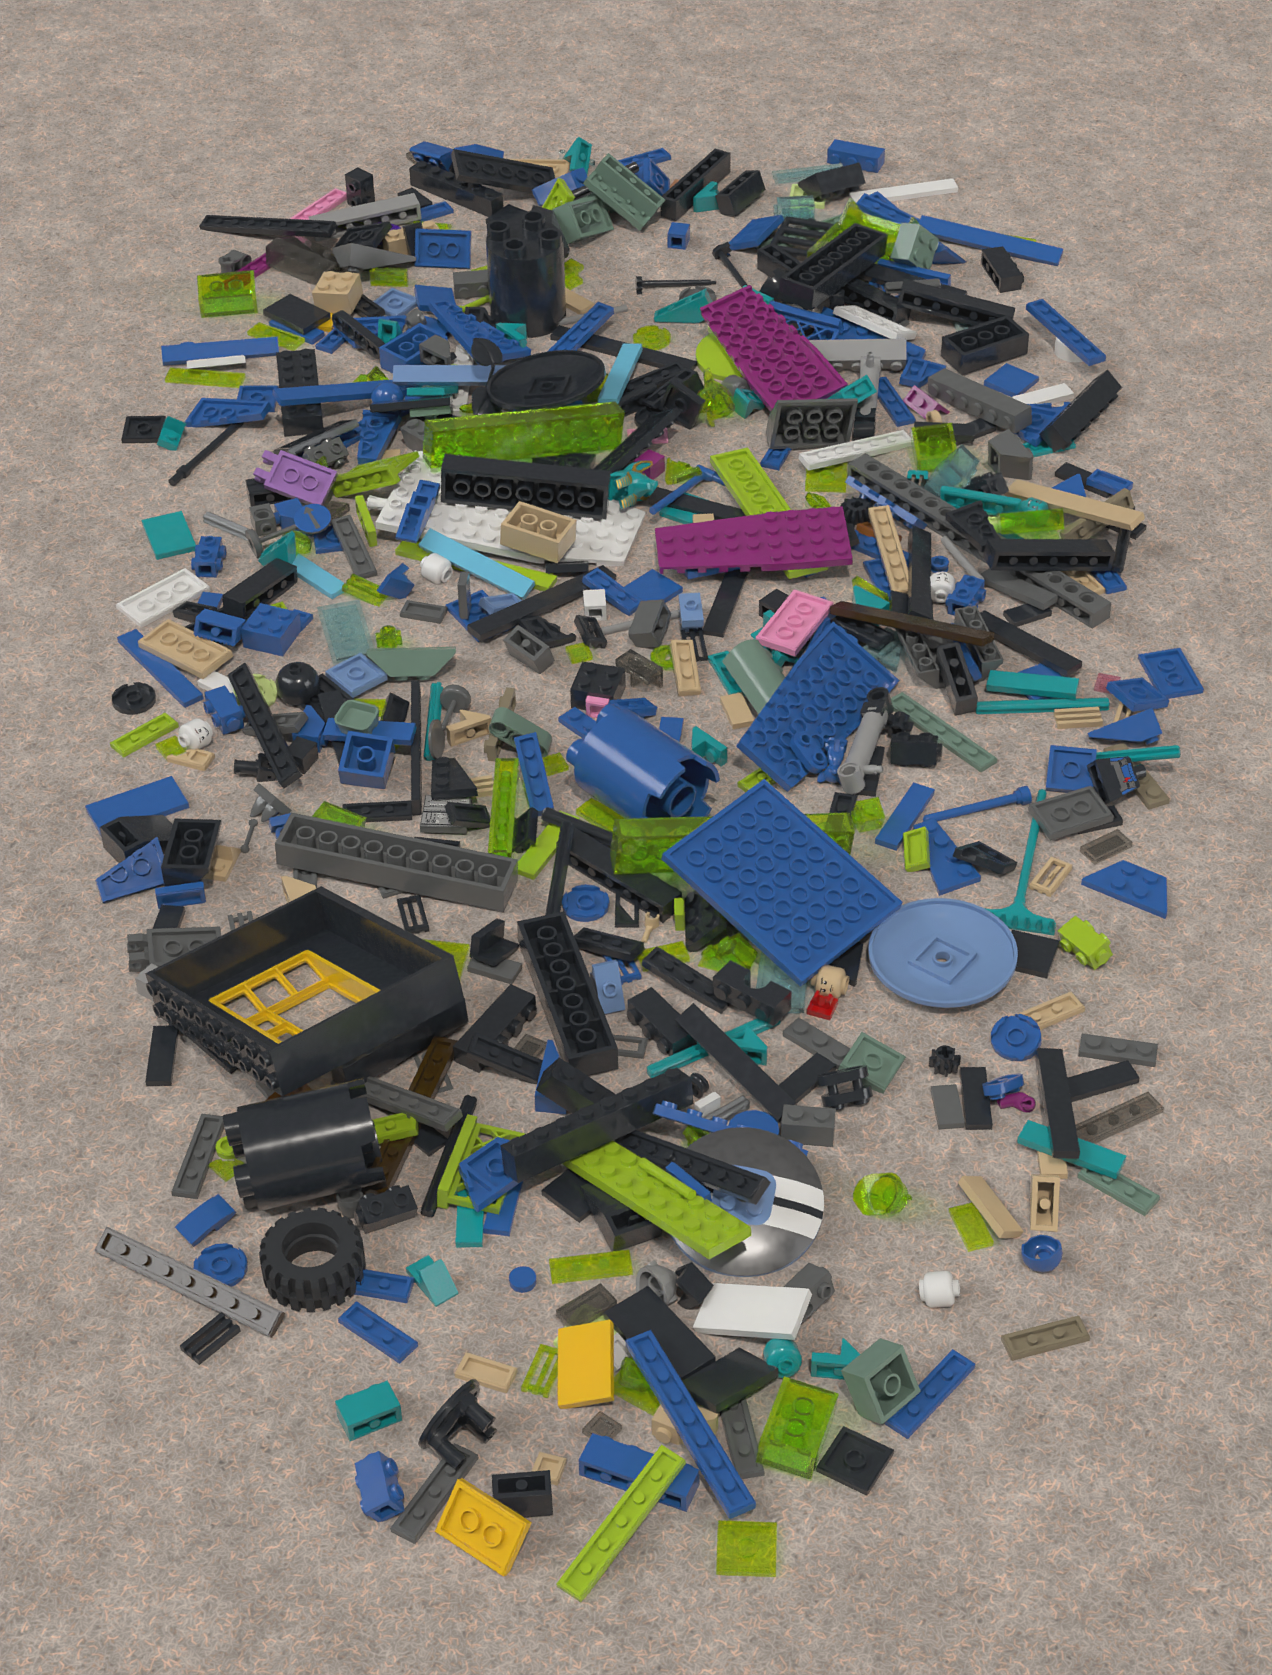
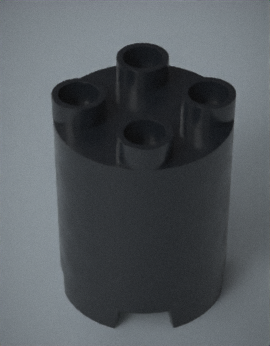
[486,210,566,338]
[223,1078,386,1211]

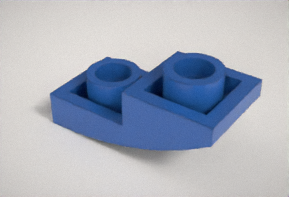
[175,1194,237,1247]

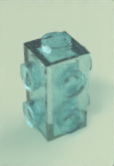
[773,195,815,219]

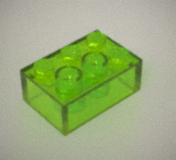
[197,270,258,318]
[756,1376,839,1480]

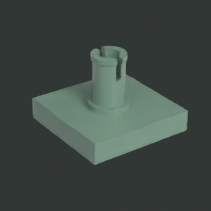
[410,406,451,428]

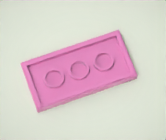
[755,590,833,656]

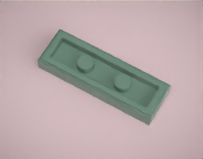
[1077,1168,1160,1216]

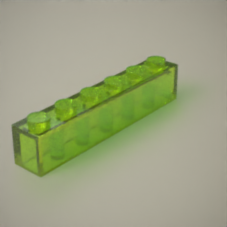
[488,758,520,859]

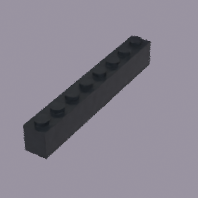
[500,1067,694,1183]

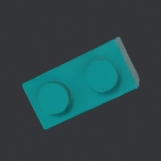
[335,1380,403,1441]

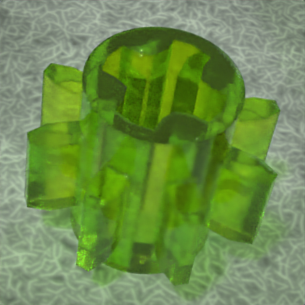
[375,625,403,648]

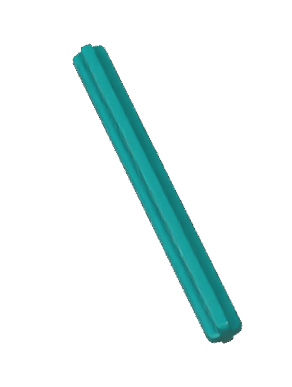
[975,697,1110,714]
[646,1018,781,1078]

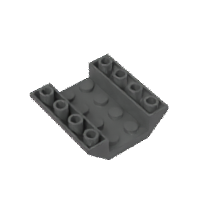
[895,606,1004,689]

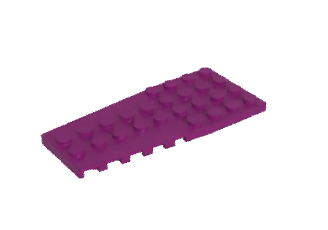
[700,285,848,412]
[655,506,853,574]

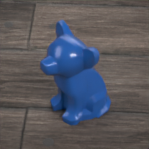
[817,737,848,784]

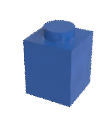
[667,222,690,250]

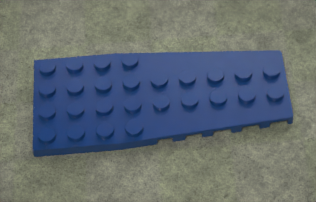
[736,622,900,792]

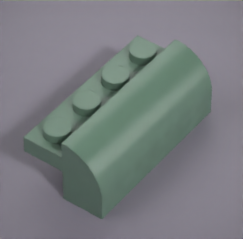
[583,153,665,231]
[722,639,785,714]

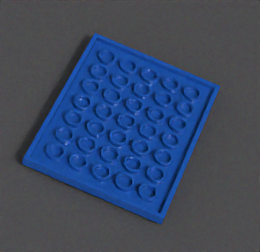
[661,779,903,987]

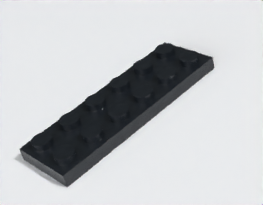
[451,149,555,194]
[593,407,681,474]

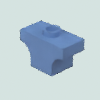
[678,593,704,632]
[590,960,626,1014]

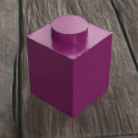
[634,449,665,480]

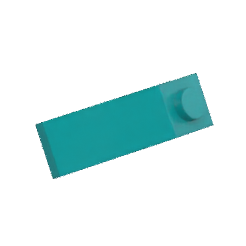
[654,289,713,323]

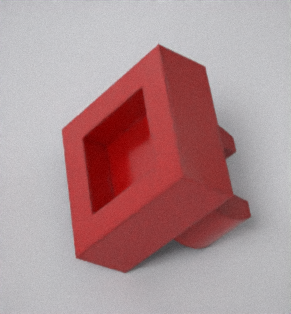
[806,990,838,1021]

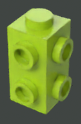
[1057,915,1113,971]

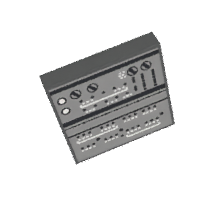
[420,795,472,834]

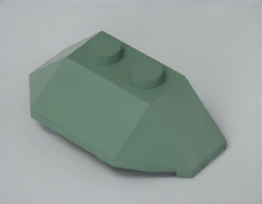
[367,646,456,680]

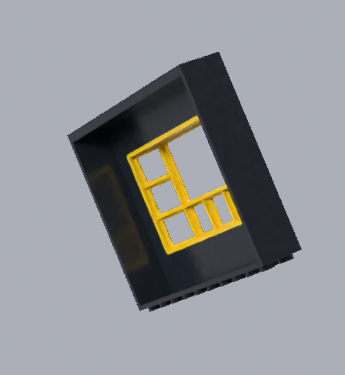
[145,886,465,1096]

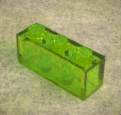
[996,508,1065,535]

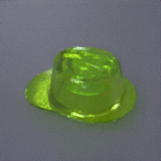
[853,1173,912,1216]

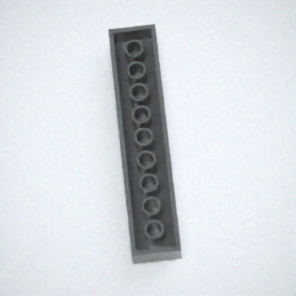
[275,812,518,912]

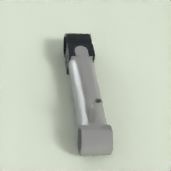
[854,351,881,441]
[837,687,894,794]

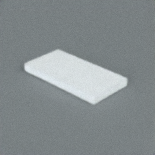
[833,305,917,340]
[116,568,211,628]
[693,1283,812,1340]

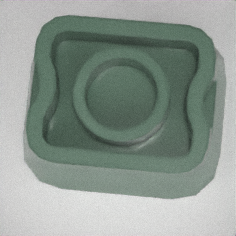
[334,700,379,734]

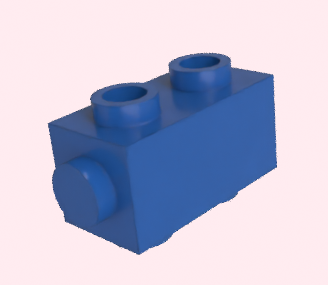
[191,536,227,578]
[946,574,987,616]
[203,685,246,735]
[354,1451,405,1522]

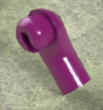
[997,1092,1036,1113]

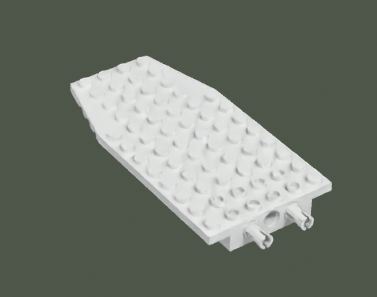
[367,450,646,566]

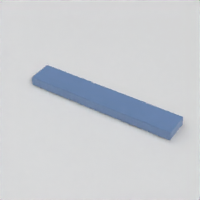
[393,365,506,386]

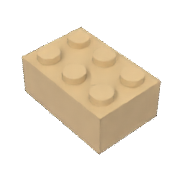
[500,501,577,563]

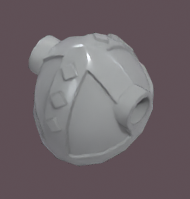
[636,1260,678,1305]

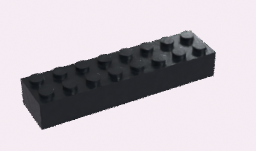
[778,223,888,310]
[441,454,611,520]
[517,911,619,1076]

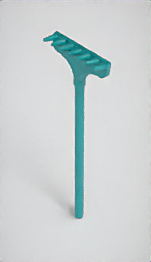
[984,789,1056,936]

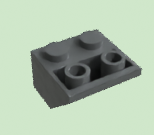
[988,429,1034,480]

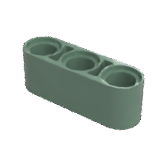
[489,707,552,759]

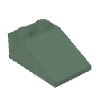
[553,196,614,244]

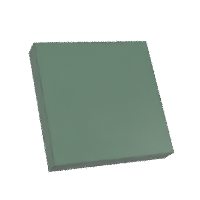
[838,1032,906,1094]

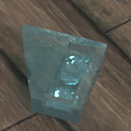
[863,627,903,672]

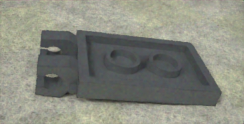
[127,926,221,972]

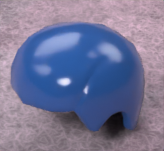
[371,382,404,412]
[1021,1234,1063,1273]

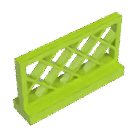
[331,451,420,498]
[437,1114,526,1215]

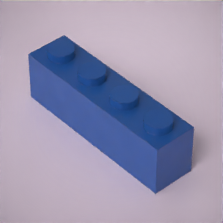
[579,1433,700,1512]

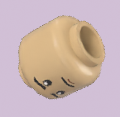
[811,965,849,999]

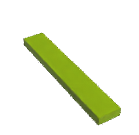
[556,1444,686,1602]

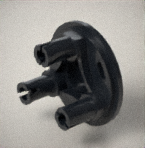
[418,1379,497,1470]

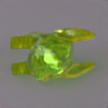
[697,368,735,427]

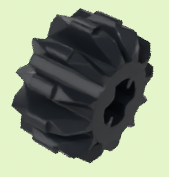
[840,496,873,527]

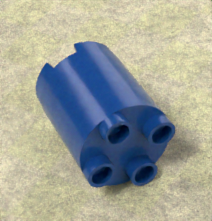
[566,704,720,845]

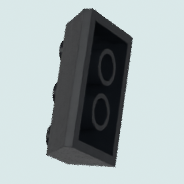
[798,162,866,200]
[161,818,222,887]

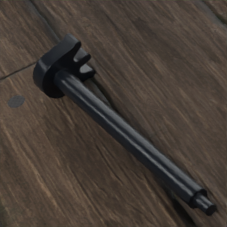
[712,242,748,288]
[635,276,716,295]

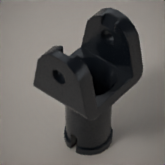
[233,753,276,782]

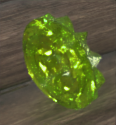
[650,645,674,671]

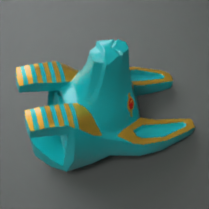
[609,460,659,509]

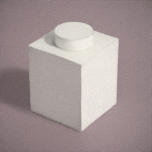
[583,589,607,621]

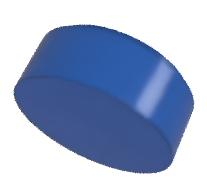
[509,1266,537,1293]

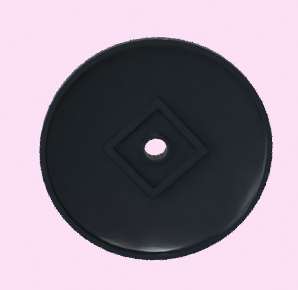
[487,350,606,411]

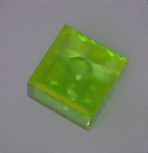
[911,423,958,473]

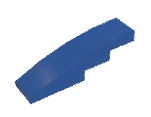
[395,480,440,543]

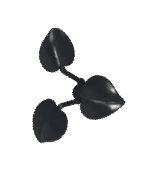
[471,338,502,419]

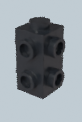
[962,471,1009,495]
[890,732,943,767]
[354,1185,418,1234]

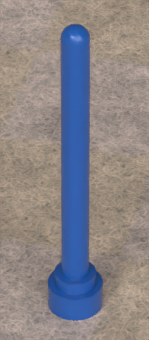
[923,786,1032,822]

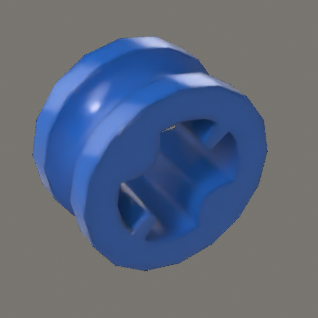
[931,556,949,573]

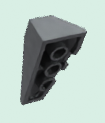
[333,243,416,273]

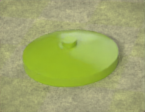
[696,332,743,381]

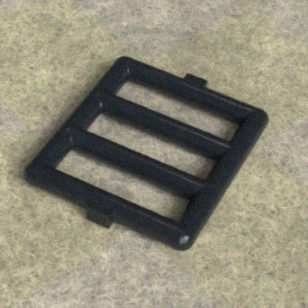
[770,216,837,258]

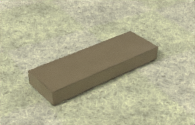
[1001,1315,1090,1361]

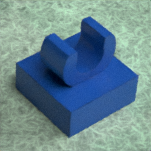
[269,813,291,839]

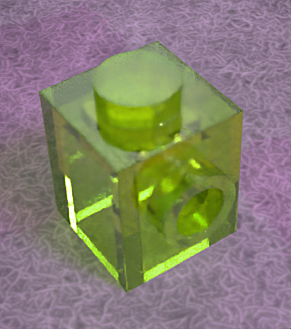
[851,797,885,833]

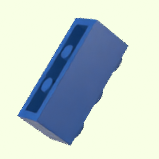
[827,139,885,173]

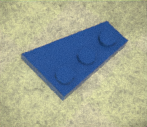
[95,837,164,903]

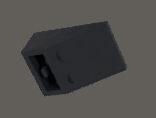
[100,815,173,863]
[580,1183,663,1253]

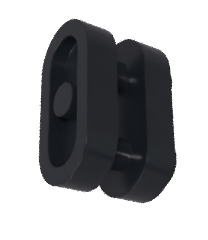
[817,1065,873,1110]

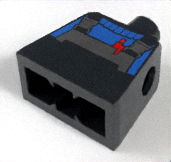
[1086,756,1146,805]

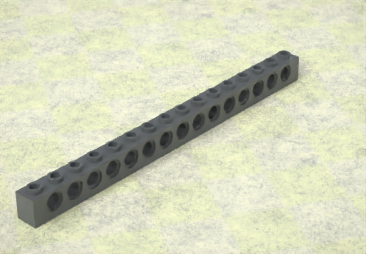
[848,453,1112,629]

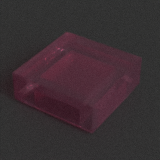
[1094,673,1121,694]

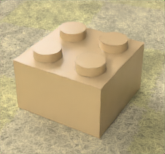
[312,271,363,314]

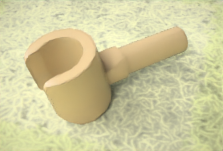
[641,912,660,943]

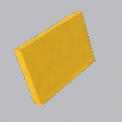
[558,1319,614,1409]
[435,1478,532,1576]

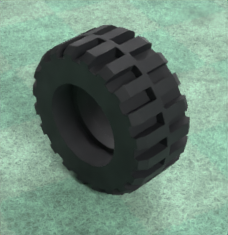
[259,1207,366,1312]

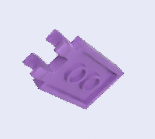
[253,450,338,506]

